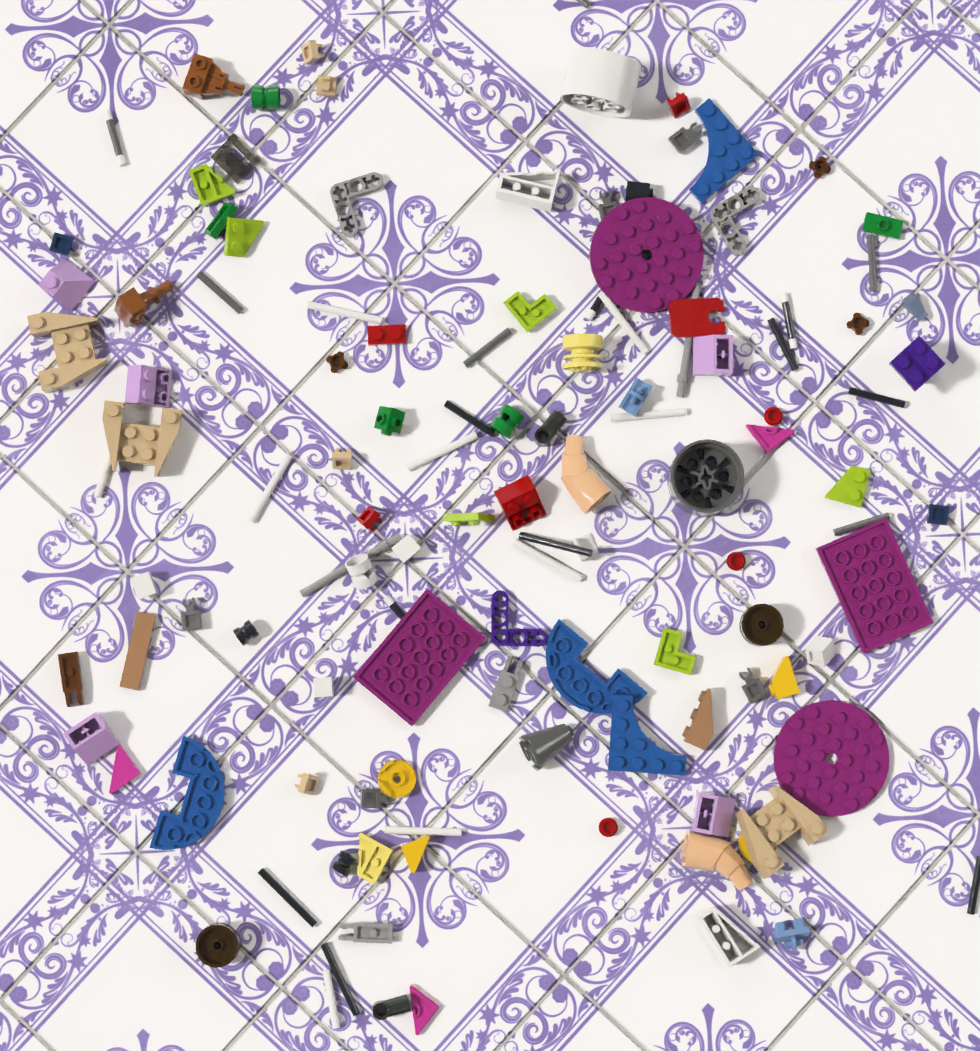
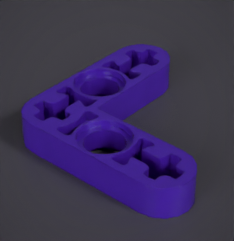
[491,590,547,646]

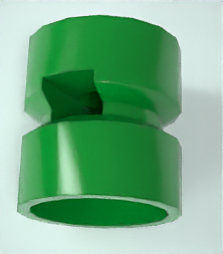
[252,85,280,110]
[490,403,525,439]

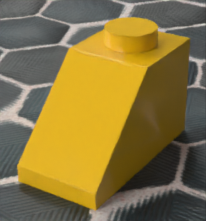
[768,656,800,699]

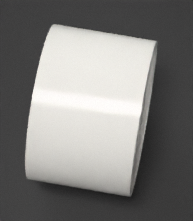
[560,47,641,118]

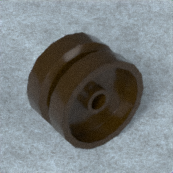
[739,603,784,647]
[196,922,241,968]

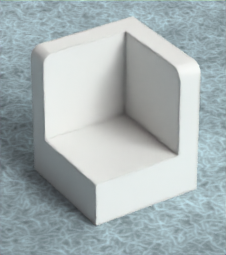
[572,533,599,561]
[391,534,420,564]
[130,572,159,599]
[805,636,835,667]
[313,677,334,698]

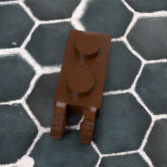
[58,651,84,707]

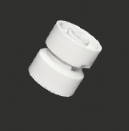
[345,553,378,590]

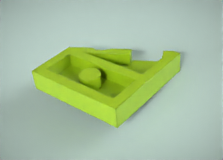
[188,164,236,207]
[224,217,264,257]
[824,466,870,508]
[444,512,495,526]

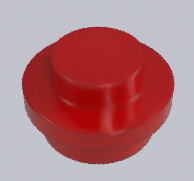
[764,407,783,426]
[726,552,746,571]
[598,818,618,837]

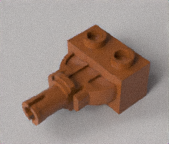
[182,53,245,100]
[114,280,174,328]

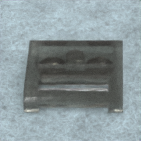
[210,133,261,185]

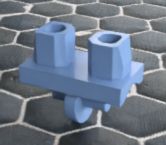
[619,377,652,417]
[773,918,810,952]

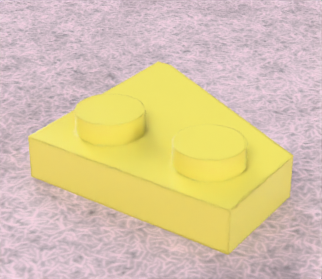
[357,832,394,885]

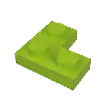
[503,291,557,333]
[653,628,696,675]

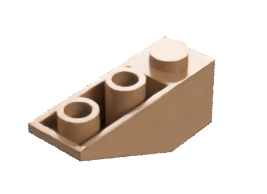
[682,688,713,751]

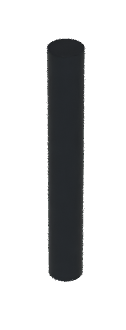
[767,317,799,371]
[848,387,906,408]
[444,400,495,437]
[967,856,980,915]

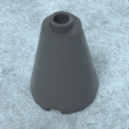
[519,723,574,771]

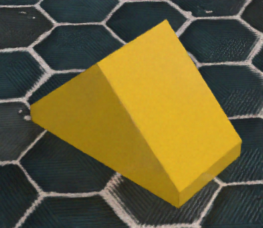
[401,835,430,873]

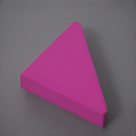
[745,424,795,454]
[109,745,141,794]
[409,984,440,1036]

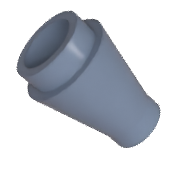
[901,292,928,321]

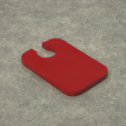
[669,298,726,338]

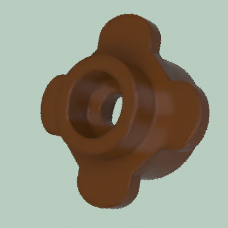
[809,156,831,179]
[846,313,869,335]
[326,351,348,373]

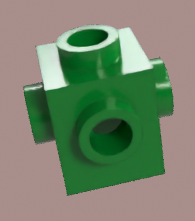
[374,406,406,436]

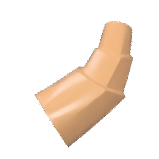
[561,435,612,514]
[682,830,753,890]

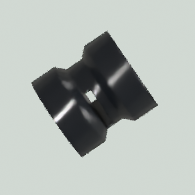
[233,620,259,646]
[331,850,357,877]

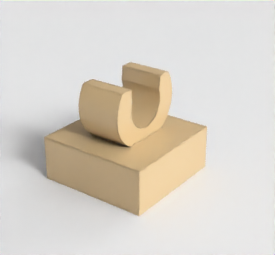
[301,40,325,65]
[316,75,337,97]
[332,448,352,470]
[294,773,320,796]

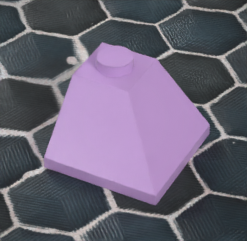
[38,258,95,311]

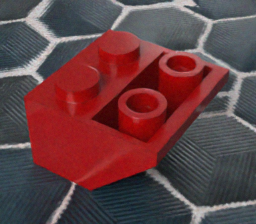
[494,475,547,531]

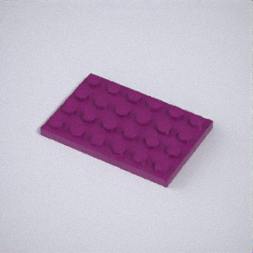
[815,518,934,654]
[353,589,486,726]

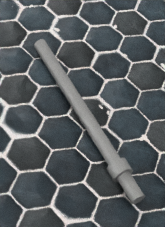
[676,285,701,398]
[300,533,402,597]

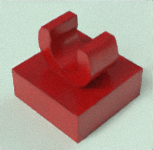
[667,92,691,119]
[356,506,382,531]

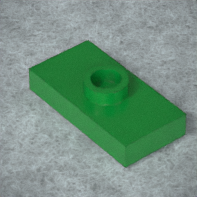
[204,202,238,239]
[862,212,903,240]

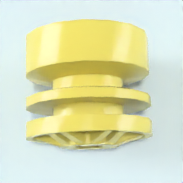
[562,334,603,373]

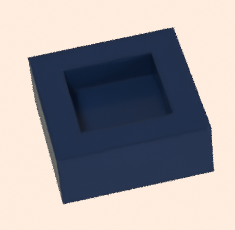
[49,232,74,257]
[927,504,949,526]

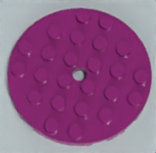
[589,197,704,312]
[773,700,889,817]

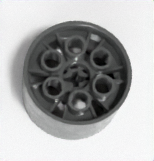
[667,439,744,517]

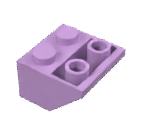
[693,335,733,376]
[125,365,172,408]
[63,712,120,766]
[691,792,736,837]

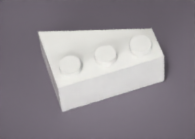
[495,169,561,212]
[693,907,761,968]

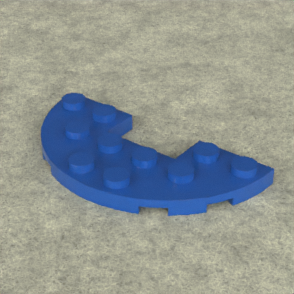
[546,619,648,714]
[149,736,225,850]

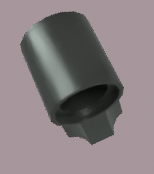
[534,409,567,447]
[372,994,411,1020]

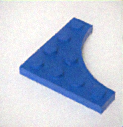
[689,98,759,204]
[608,693,686,776]

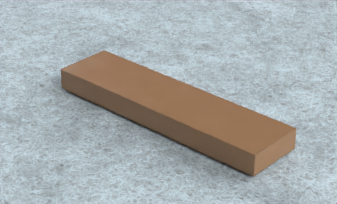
[119,612,156,691]

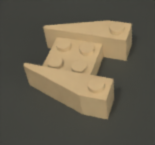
[27,312,109,393]
[102,400,182,477]
[735,785,830,879]

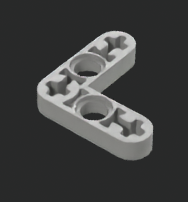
[330,172,383,238]
[709,186,760,256]

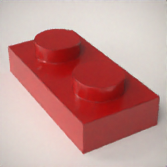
[367,324,406,346]

